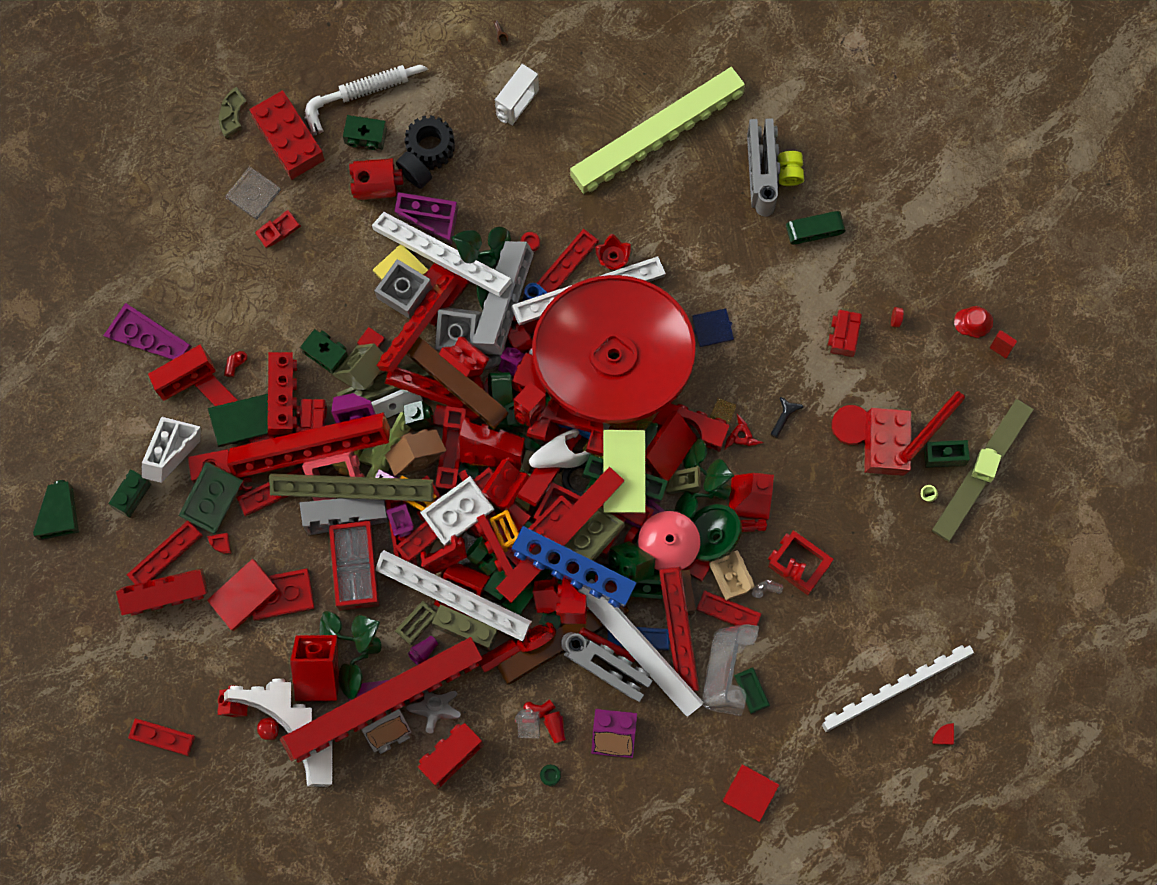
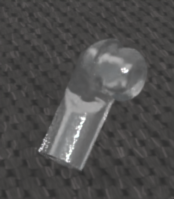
[752,580,783,598]

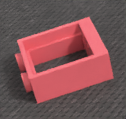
[302,451,365,501]

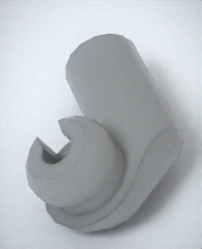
[485,346,506,369]

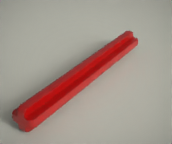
[903,391,965,461]

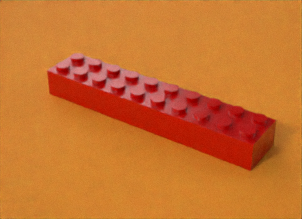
[280,637,482,763]

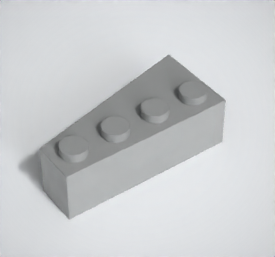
[300,498,388,535]

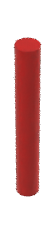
[579,627,635,663]

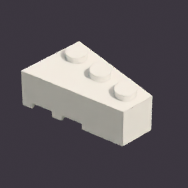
[142,417,201,483]

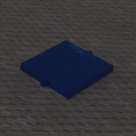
[692,308,734,347]

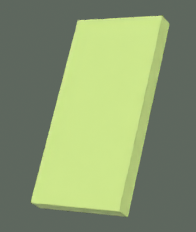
[603,430,645,513]

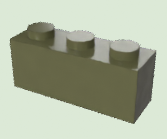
[432,604,498,652]

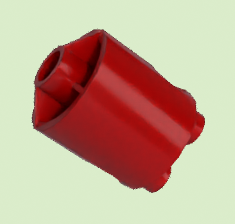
[349,158,403,200]

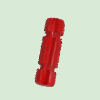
[741,519,767,532]

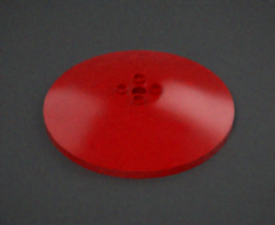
[532,275,696,424]

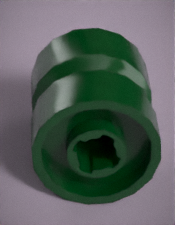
[466,536,497,575]

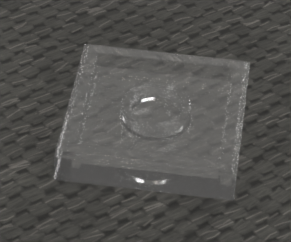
[225,166,281,220]

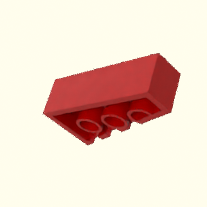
[116,568,208,616]

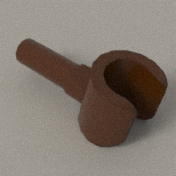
[493,20,509,45]

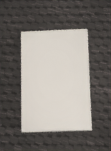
[420,476,495,546]

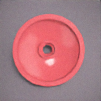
[638,511,700,571]

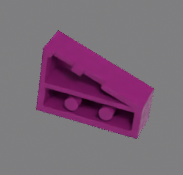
[395,192,459,245]

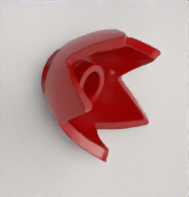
[595,234,631,270]

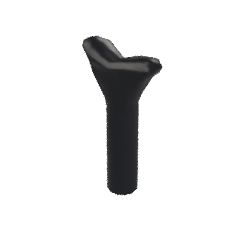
[770,397,804,438]

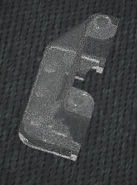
[702,624,759,716]

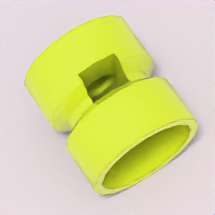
[777,151,804,186]

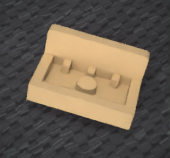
[709,550,754,600]

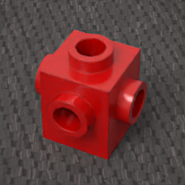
[217,685,248,718]

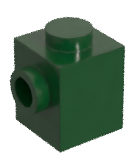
[403,400,434,432]

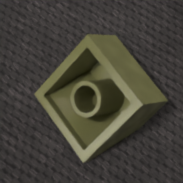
[333,343,384,390]

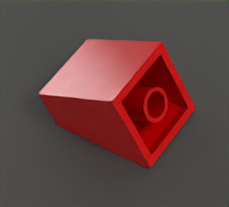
[290,635,339,701]

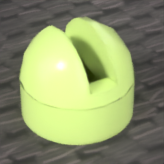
[921,485,938,502]

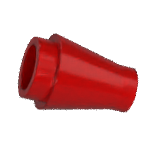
[543,711,566,743]

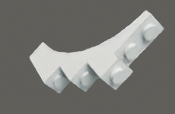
[224,679,332,787]

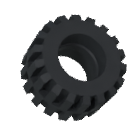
[405,115,455,170]

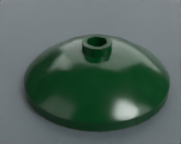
[691,504,742,562]

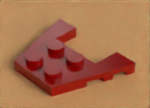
[527,398,604,456]

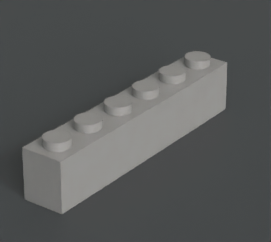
[472,241,534,355]

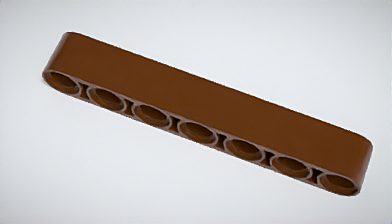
[406,337,509,429]
[497,606,630,685]

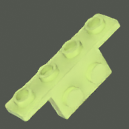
[359,412,411,478]

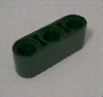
[786,211,846,245]
[488,372,513,431]

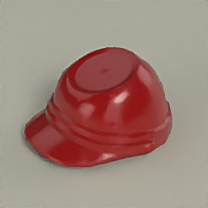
[954,306,993,338]

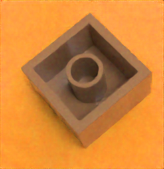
[385,429,446,476]

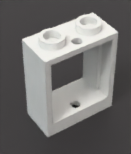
[495,64,539,125]

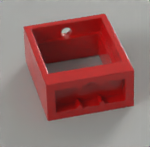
[768,530,834,595]

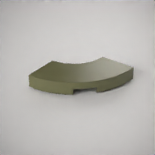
[219,87,248,139]

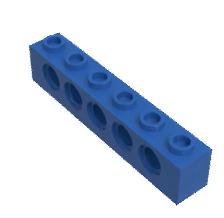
[511,526,636,608]

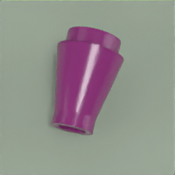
[407,635,439,665]

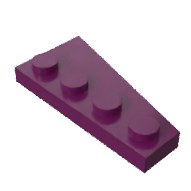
[103,303,192,360]

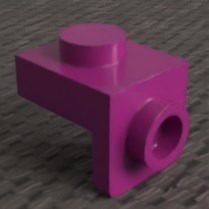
[498,347,525,376]
[386,504,414,537]

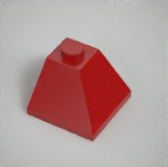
[729,473,774,520]

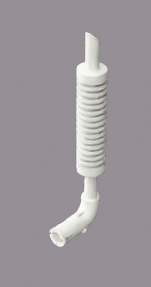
[304,65,429,135]

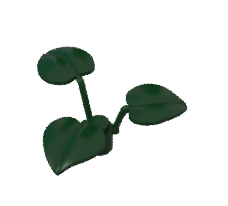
[452,227,511,310]
[674,438,734,520]
[319,611,382,700]

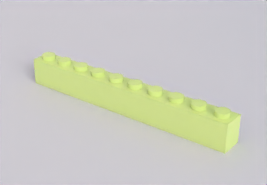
[570,67,745,194]

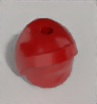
[257,717,279,740]

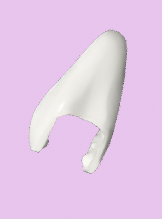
[529,429,591,468]

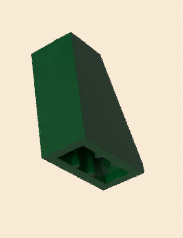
[33,480,79,540]

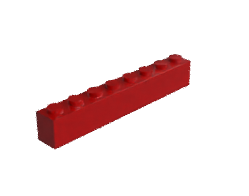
[227,412,390,478]

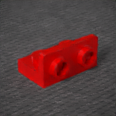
[439,337,489,377]
[481,459,529,509]

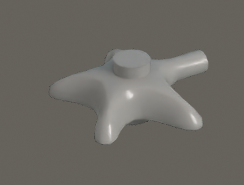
[406,690,461,733]

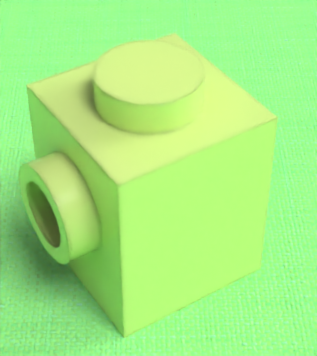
[972,448,1001,483]

